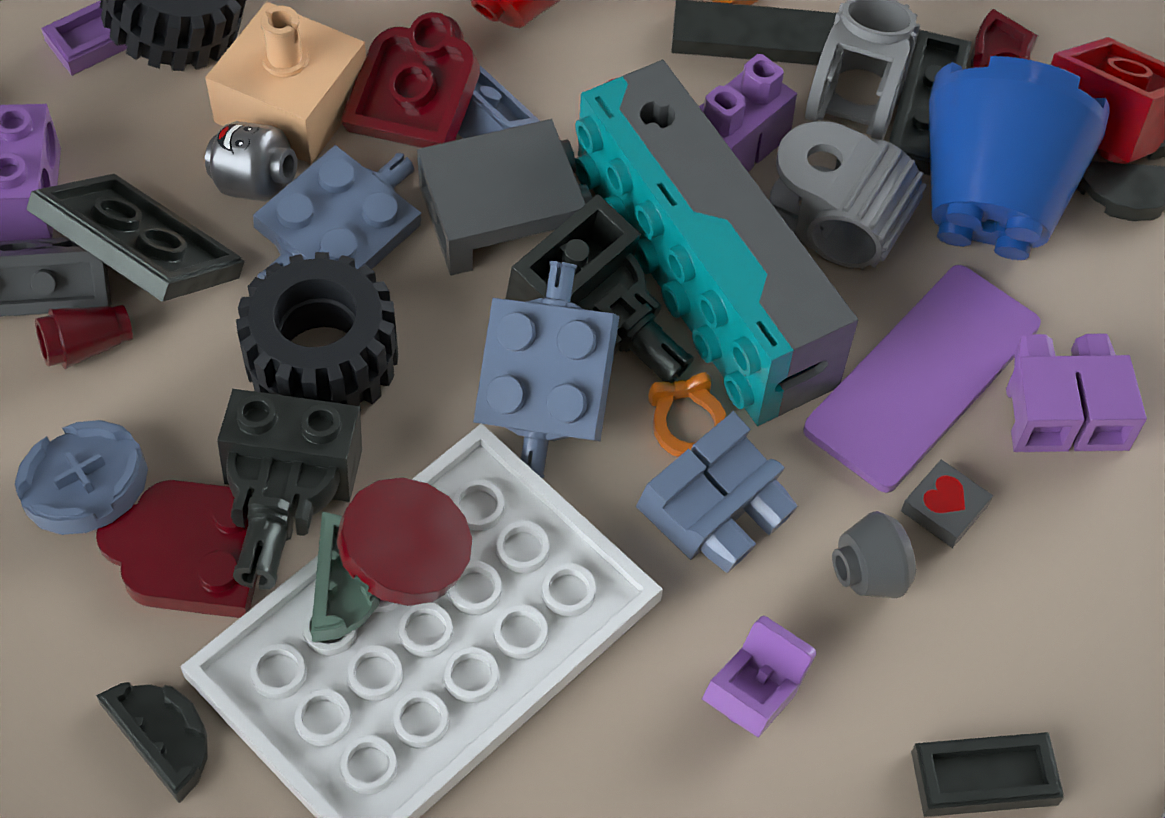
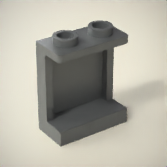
[417,119,592,276]

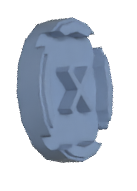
[15,420,148,535]

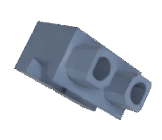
[636,411,798,573]

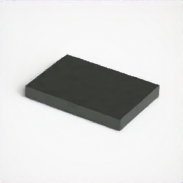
[26,174,245,302]

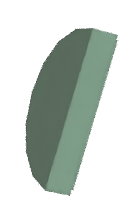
[311,512,380,642]

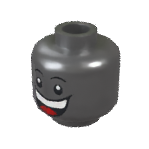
[205,121,297,201]

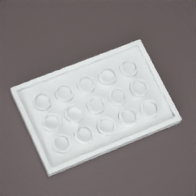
[180,423,663,818]

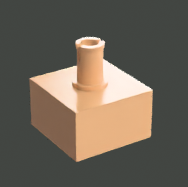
[205,1,366,164]

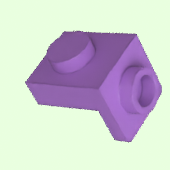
[702,616,816,738]

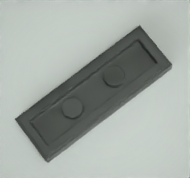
[671,0,836,65]
[889,29,972,176]

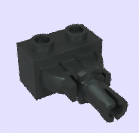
[505,194,694,383]
[217,388,362,590]

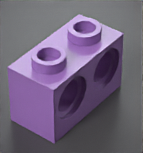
[0,104,61,241]

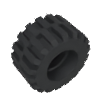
[100,0,246,71]
[236,252,398,412]

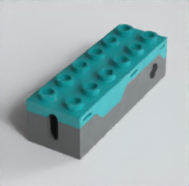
[575,59,859,427]

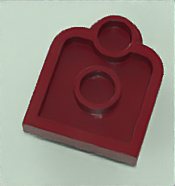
[340,12,480,148]
[96,480,258,618]

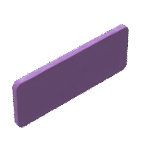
[803,265,1041,493]

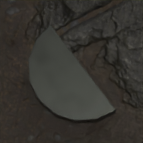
[1077,161,1165,221]
[96,682,208,803]

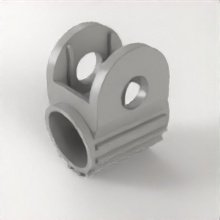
[805,0,920,140]
[769,121,927,269]

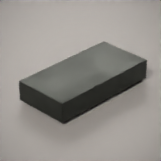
[911,732,1064,817]

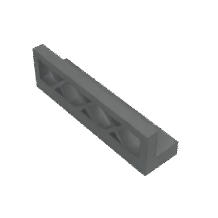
[0,237,112,317]

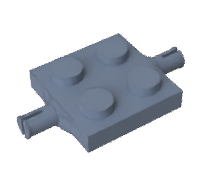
[253,145,421,279]
[473,261,620,478]

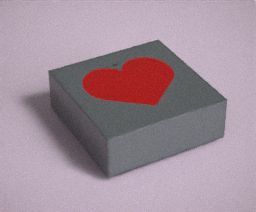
[901,459,993,548]

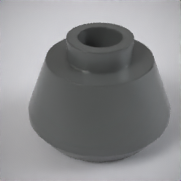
[832,511,916,598]

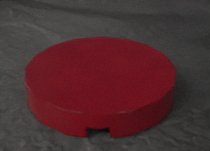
[337,477,472,606]

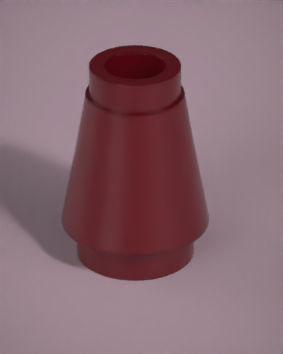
[35,305,133,369]

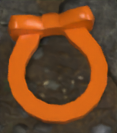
[648,371,727,457]

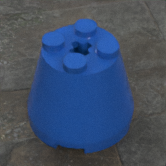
[929,56,1110,260]

